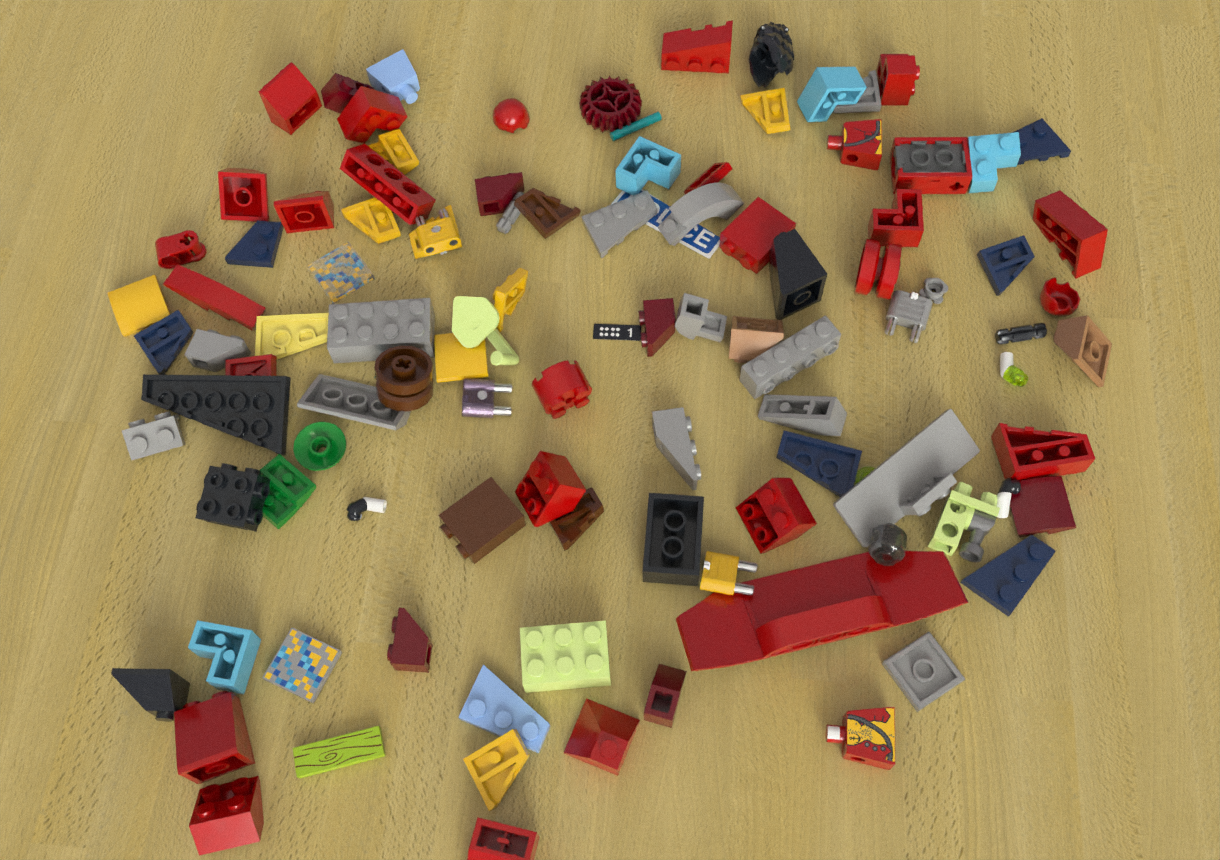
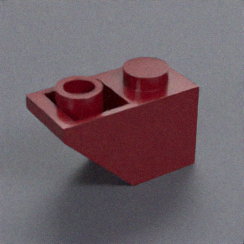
[321,73,374,114]
[475,172,525,216]
[638,298,676,357]
[387,608,433,673]
[644,664,687,728]

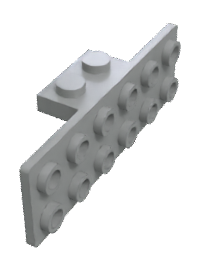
[833,409,980,547]

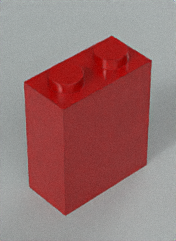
[719,197,796,274]

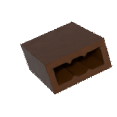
[438,477,526,564]

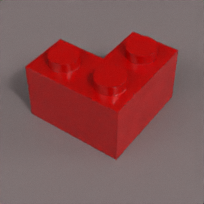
[877,54,920,106]
[337,86,408,144]
[868,189,924,248]

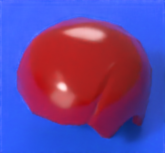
[492,98,530,133]
[1039,278,1080,316]

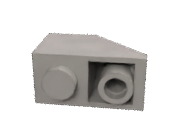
[184,329,251,372]

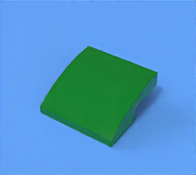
[260,454,316,530]

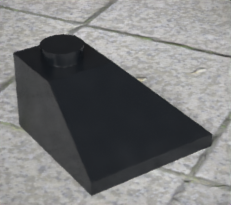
[111,668,190,722]

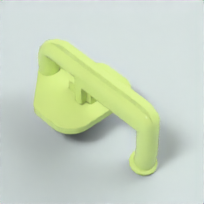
[452,296,520,366]

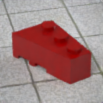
[661,20,733,74]
[1033,190,1108,279]
[991,423,1096,481]

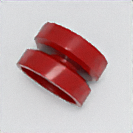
[854,238,902,300]

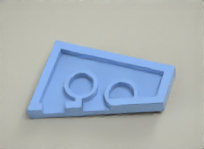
[458,665,550,753]

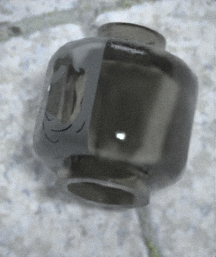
[868,523,908,566]

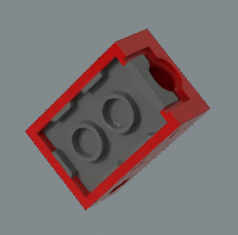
[889,137,973,194]

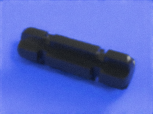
[995,323,1047,344]

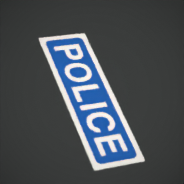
[611,189,720,259]

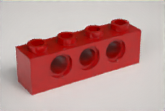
[339,144,436,226]

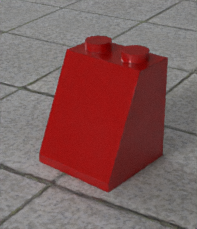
[174,691,255,784]

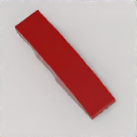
[163,264,266,331]

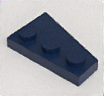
[1012,118,1071,165]
[961,535,1056,617]

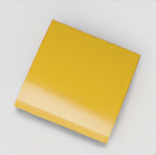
[368,129,419,175]
[108,275,171,337]
[434,333,488,383]

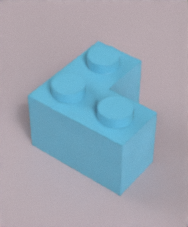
[797,67,867,122]
[968,132,1021,193]
[615,136,681,196]
[188,620,261,694]

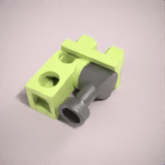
[928,482,1000,562]

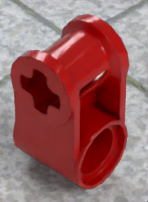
[155,230,207,269]

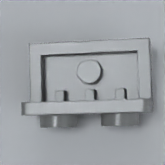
[122,411,185,461]

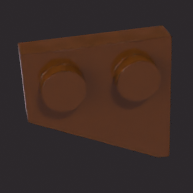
[514,188,581,239]
[549,487,604,551]

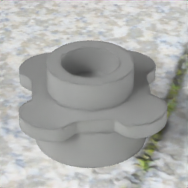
[919,278,948,304]

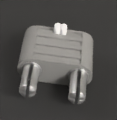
[885,290,933,343]

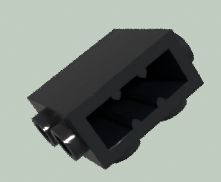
[195,463,270,532]

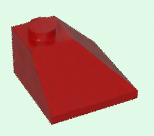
[218,168,269,222]
[274,191,334,233]
[564,698,640,776]

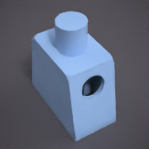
[366,49,420,104]

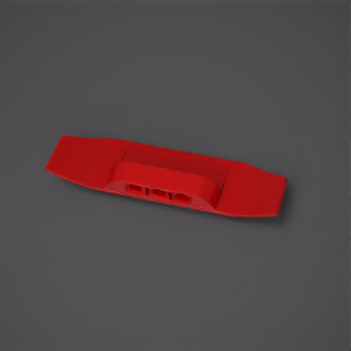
[676,549,969,672]

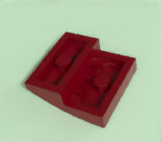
[1010,476,1076,538]

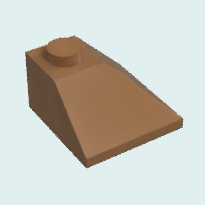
[1054,315,1112,387]
[729,316,784,363]

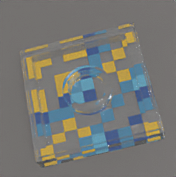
[307,242,375,304]

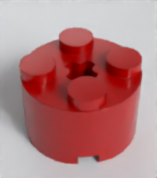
[532,360,592,419]

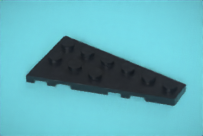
[141,374,291,455]

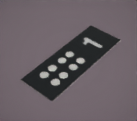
[593,324,641,341]

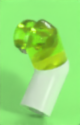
[1000,352,1028,387]

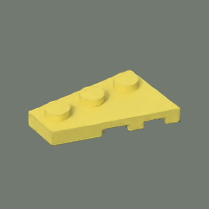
[255,313,329,360]

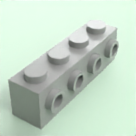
[739,315,841,399]

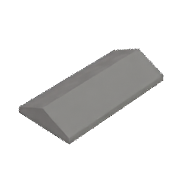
[297,374,411,430]

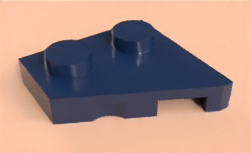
[225,220,284,268]
[976,235,1035,296]
[134,310,194,375]

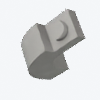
[658,183,744,246]

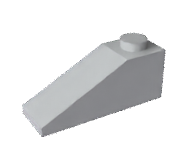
[758,395,847,436]

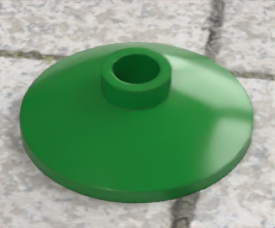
[293,422,347,471]

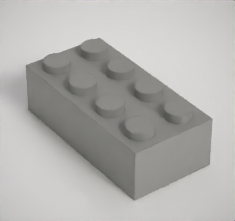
[327,298,435,363]

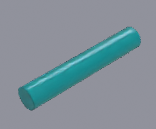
[610,111,662,141]

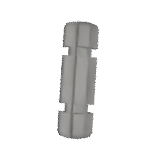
[496,192,524,234]

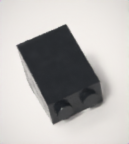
[769,229,827,320]

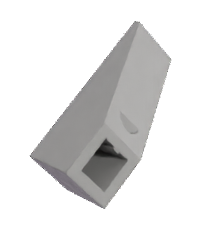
[652,407,701,490]

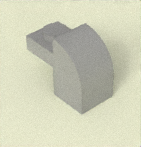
[675,293,727,342]

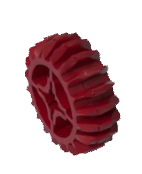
[579,75,642,133]

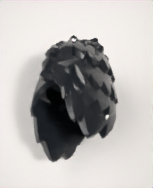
[749,22,794,88]

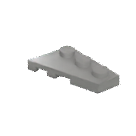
[582,190,658,259]

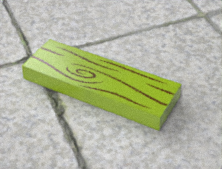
[293,726,386,779]

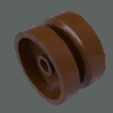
[374,346,433,412]

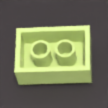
[520,620,611,693]

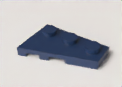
[776,430,862,497]

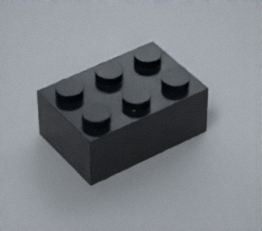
[642,493,704,586]

